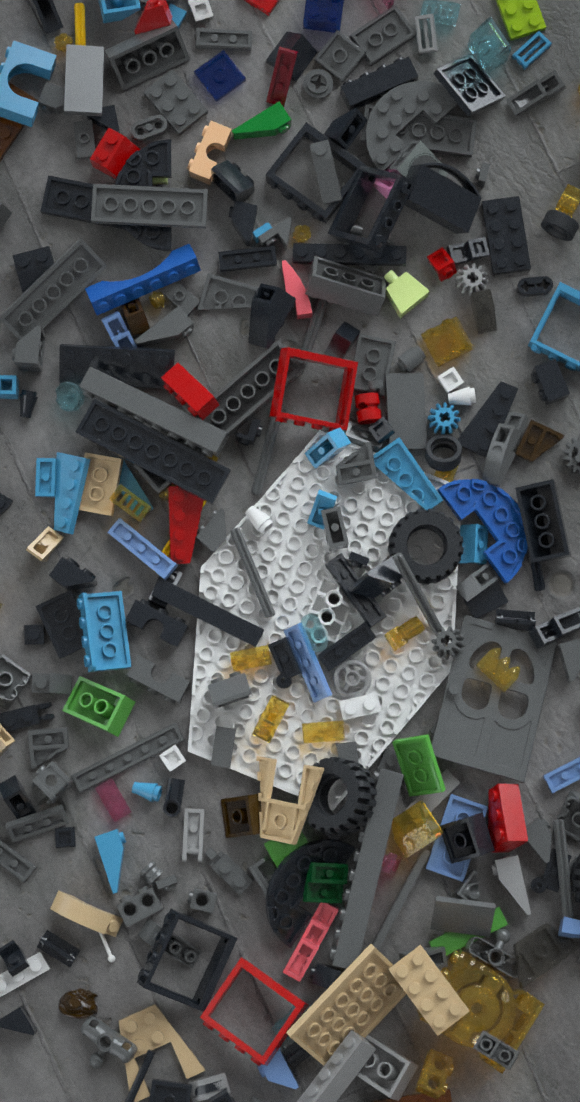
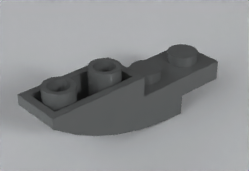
[483,411,529,487]

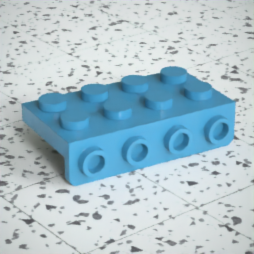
[77,591,131,672]

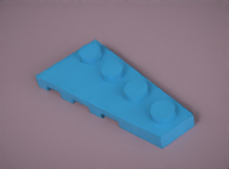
[54,452,91,534]

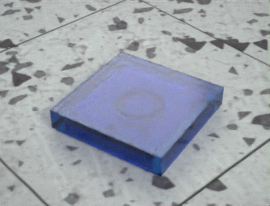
[194,50,246,102]

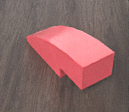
[282,260,312,320]

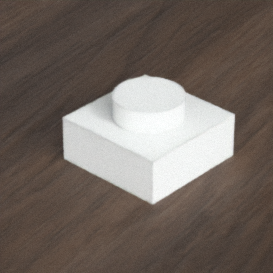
[437,367,464,394]
[159,745,186,772]

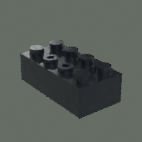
[405,162,482,234]

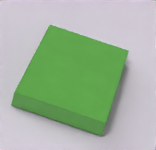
[392,735,446,797]

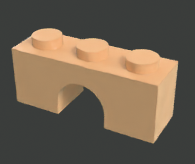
[187,121,232,185]

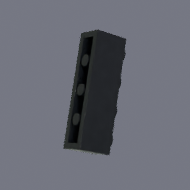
[340,56,418,111]

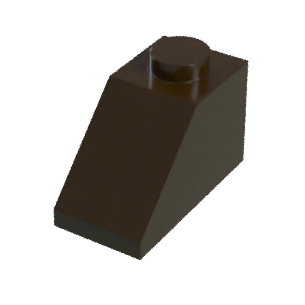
[121,298,150,336]

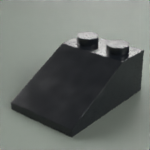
[12,246,55,293]

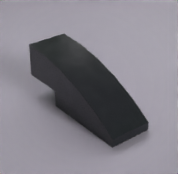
[32,0,64,34]
[528,607,580,649]

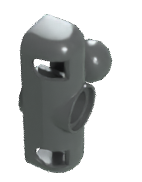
[465,928,523,978]
[81,1017,138,1069]

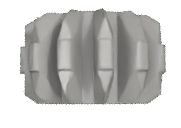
[455,263,488,296]

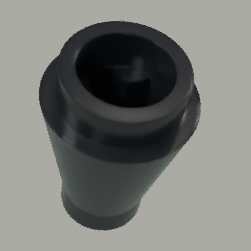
[19,390,38,418]

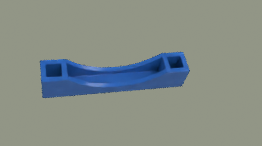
[85,244,201,315]

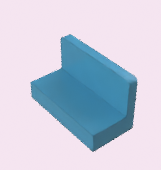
[459,524,488,565]

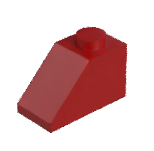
[134,0,172,35]

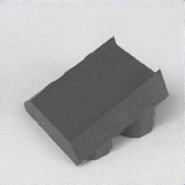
[0,654,32,709]
[557,790,580,841]

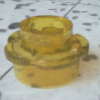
[54,33,73,52]
[293,225,311,243]
[149,291,166,309]

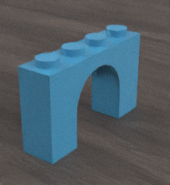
[0,41,57,127]

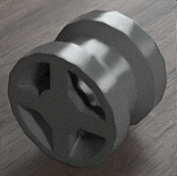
[139,860,164,885]

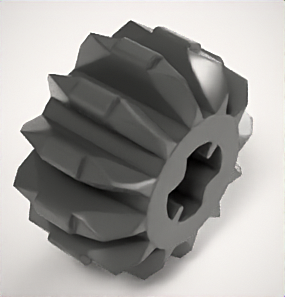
[431,626,465,660]

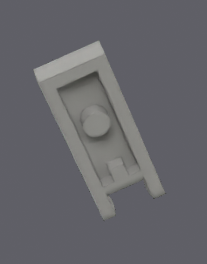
[182,808,205,863]

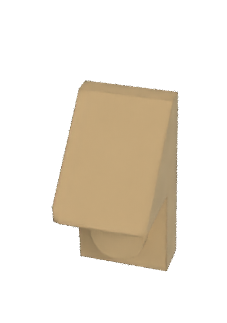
[26,526,64,562]

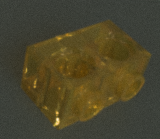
[415,1049,454,1099]

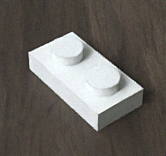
[338,692,381,721]

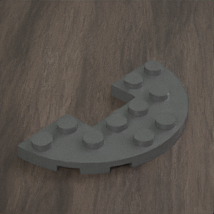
[366,81,458,171]

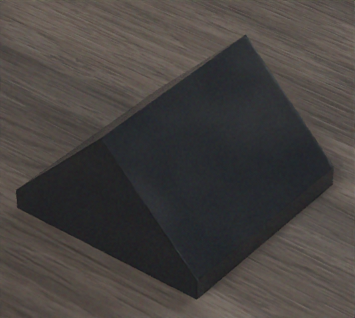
[266,31,317,82]

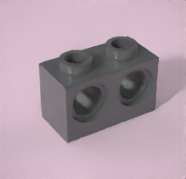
[117,885,164,927]

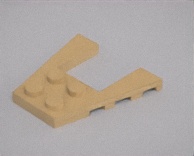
[257,756,324,845]
[119,1004,205,1102]

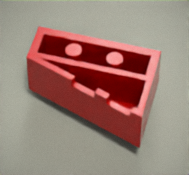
[161,362,219,421]

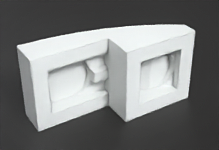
[187,0,213,22]

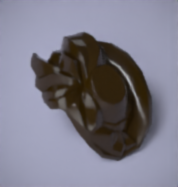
[59,988,98,1019]

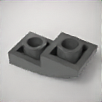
[473,1030,520,1070]

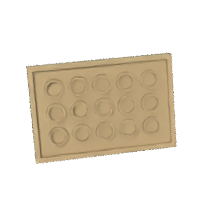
[286,944,406,1066]

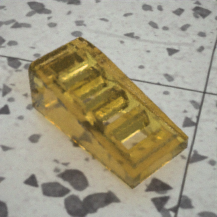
[109,484,152,523]

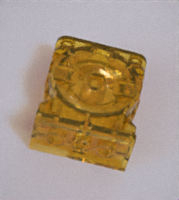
[417,949,545,1074]

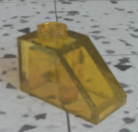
[252,695,290,743]

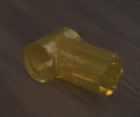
[384,616,425,651]

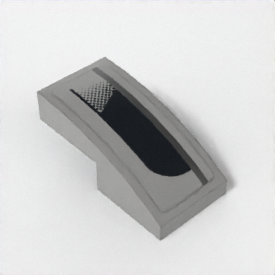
[187,1072,231,1102]

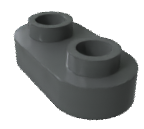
[131,115,168,142]

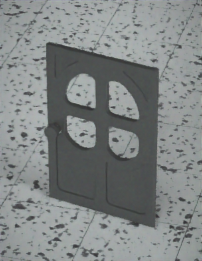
[432,615,558,783]

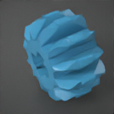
[428,402,461,435]

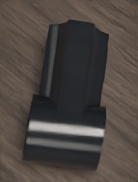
[163,778,185,818]

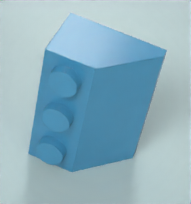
[98,0,141,23]

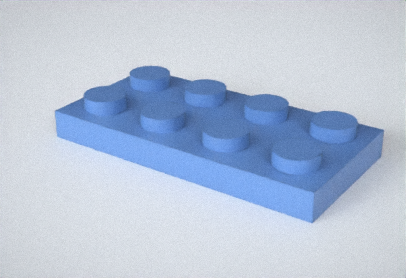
[425,794,488,882]

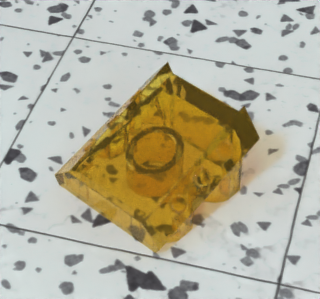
[421,316,474,367]

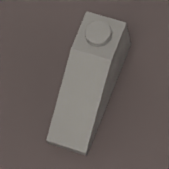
[491,855,531,915]

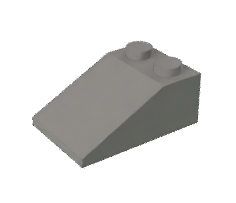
[356,1035,418,1101]

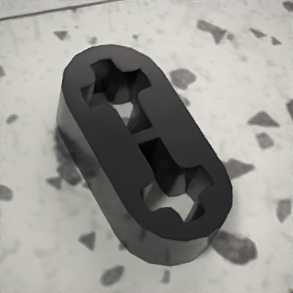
[517,276,553,297]

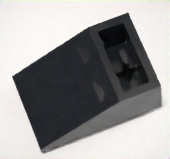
[248,283,296,349]

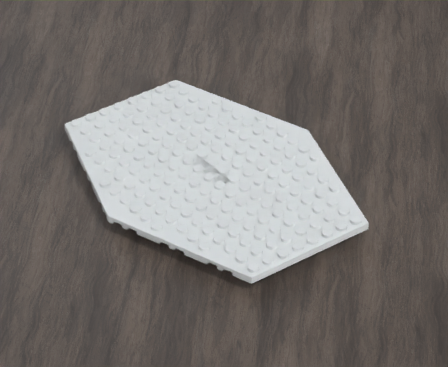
[188,430,460,811]

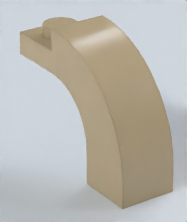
[50,890,123,937]

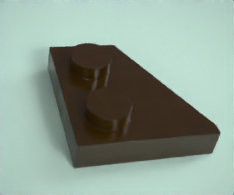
[515,419,565,463]

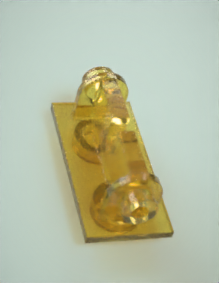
[230,645,272,672]

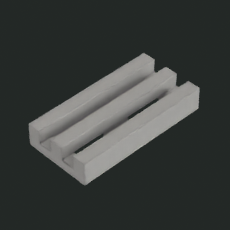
[415,13,438,55]

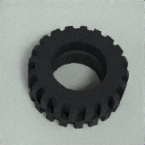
[388,509,464,585]
[298,757,377,836]

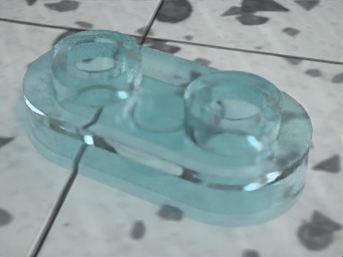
[301,614,328,652]

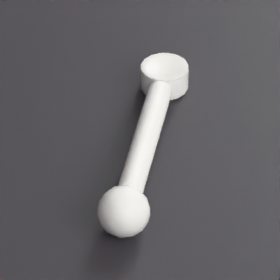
[99,932,116,963]

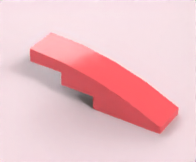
[283,903,339,982]

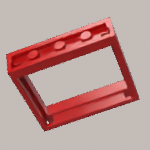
[269,347,358,432]
[200,957,308,1066]

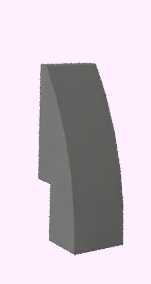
[506,70,566,116]

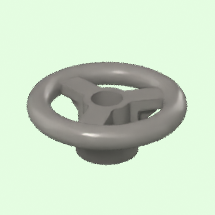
[332,659,371,698]

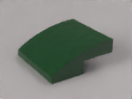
[303,862,348,903]

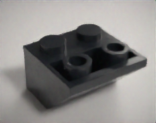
[49,556,98,591]

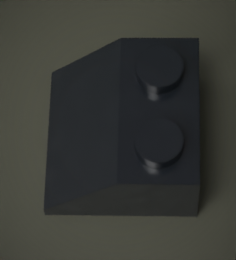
[211,160,255,203]
[348,556,403,599]
[439,812,495,864]

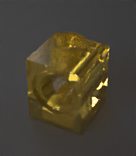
[555,184,580,217]

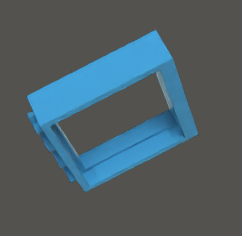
[528,282,580,372]

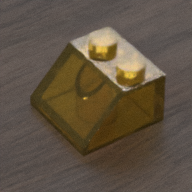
[392,800,444,858]

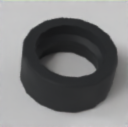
[541,210,579,241]
[425,434,462,472]

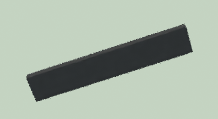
[151,578,264,647]

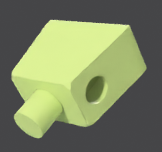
[384,270,429,318]

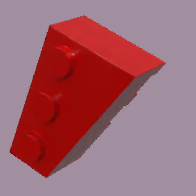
[488,784,528,853]

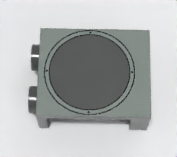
[389,140,448,177]

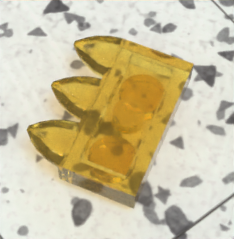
[476,648,520,692]

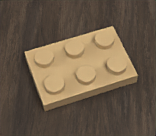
[79,453,123,516]

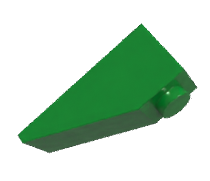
[232,102,291,140]

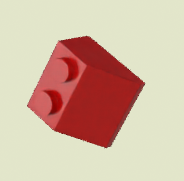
[90,128,141,179]

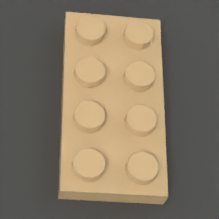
[389,945,469,1036]

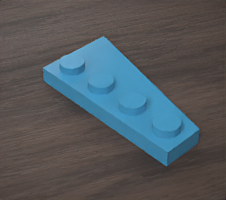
[374,437,443,510]

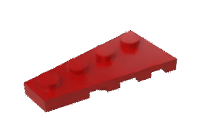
[168,486,204,564]

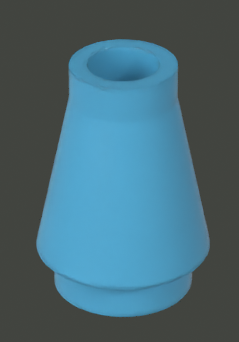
[132,782,162,802]

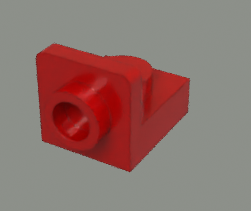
[427,247,457,282]

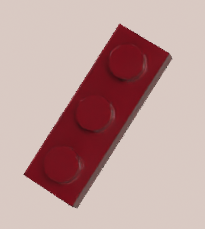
[266,47,298,107]

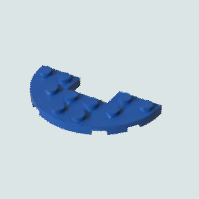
[437,479,528,584]

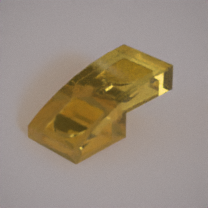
[302,721,345,743]

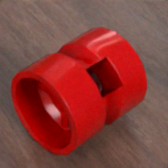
[354,392,382,424]

